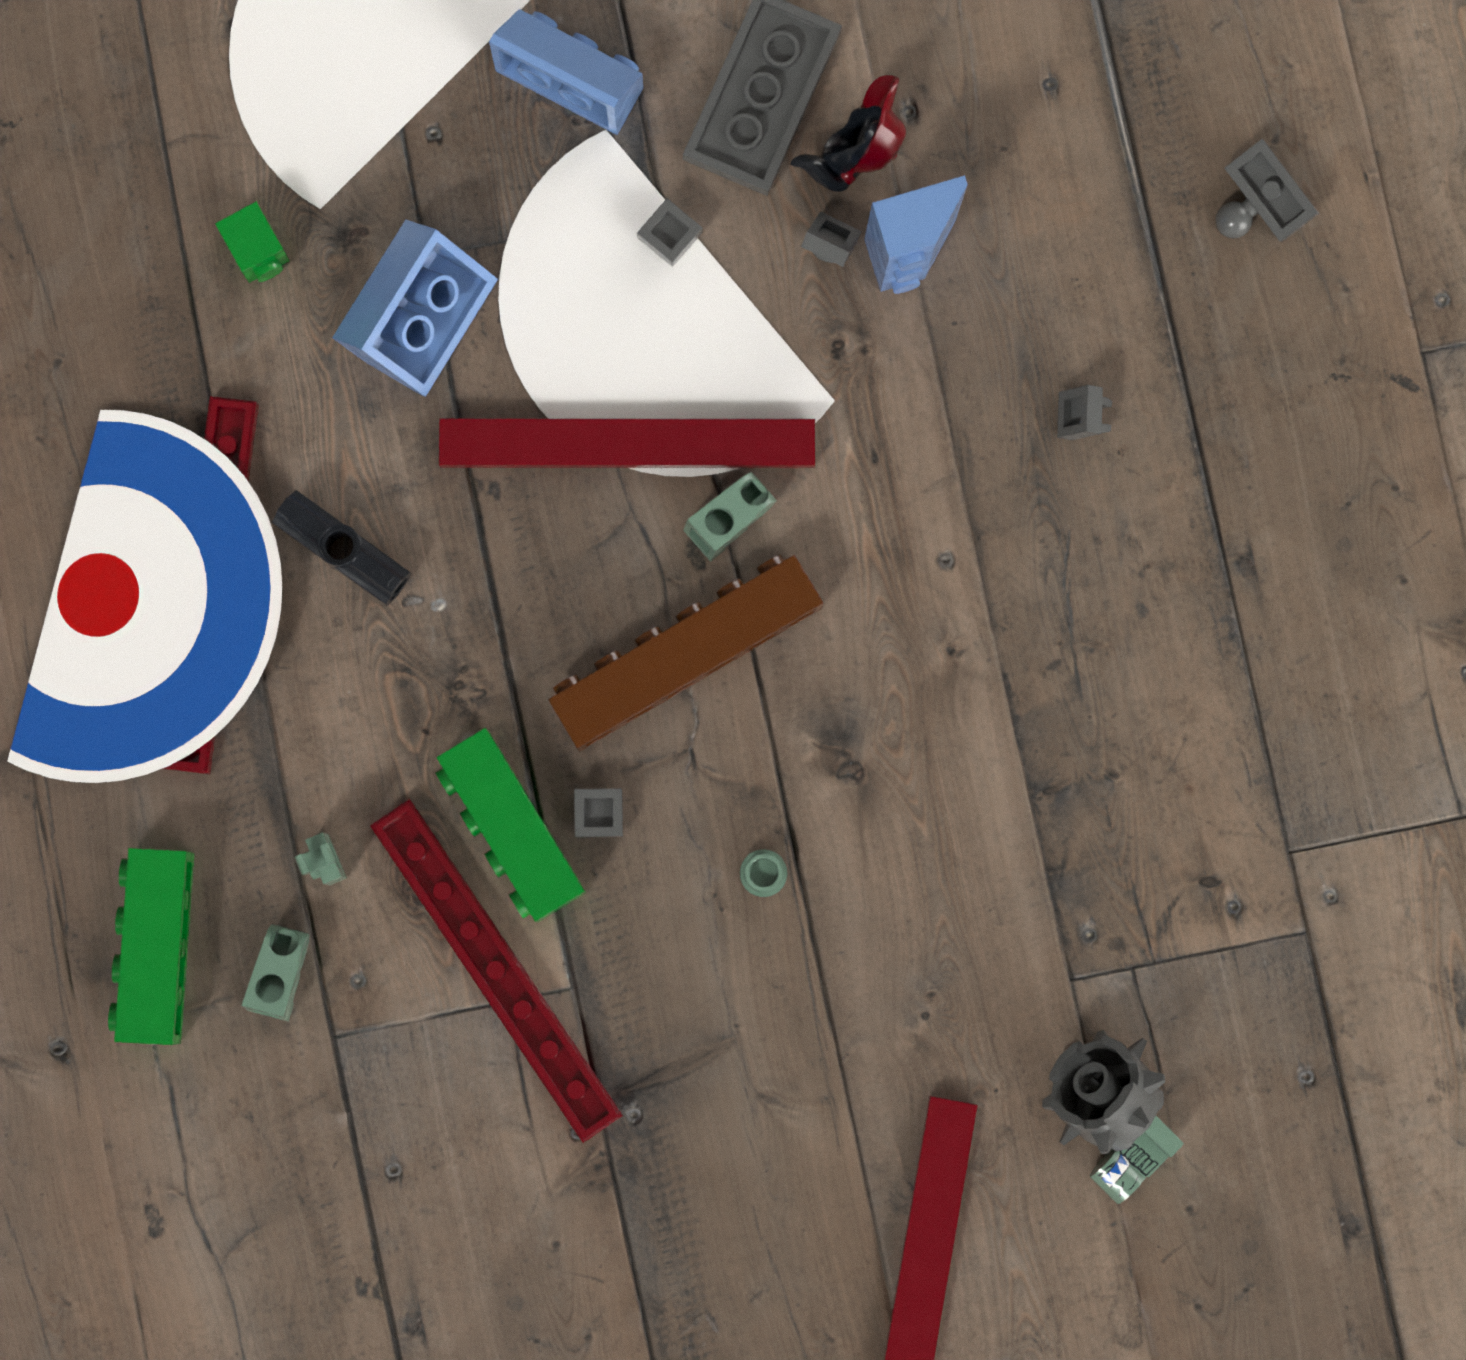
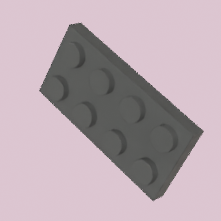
[683,0,842,196]

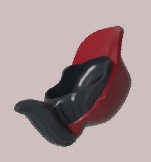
[790,75,906,192]

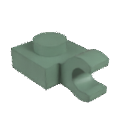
[294,832,347,886]

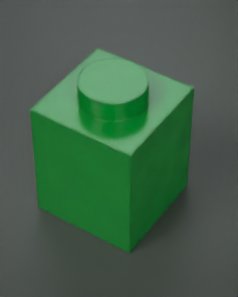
[215,201,290,283]

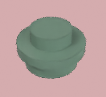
[740,849,787,897]

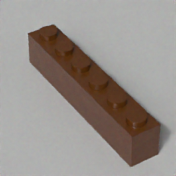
[548,554,824,752]

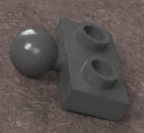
[1215,139,1320,243]

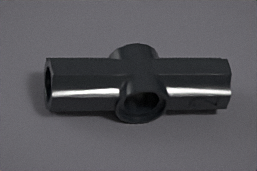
[272,490,411,606]

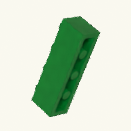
[435,728,586,922]
[108,848,195,1045]

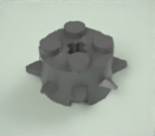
[1042,1030,1165,1154]

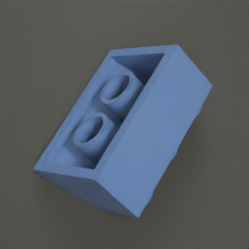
[489,9,644,135]
[864,175,968,294]
[332,219,498,397]

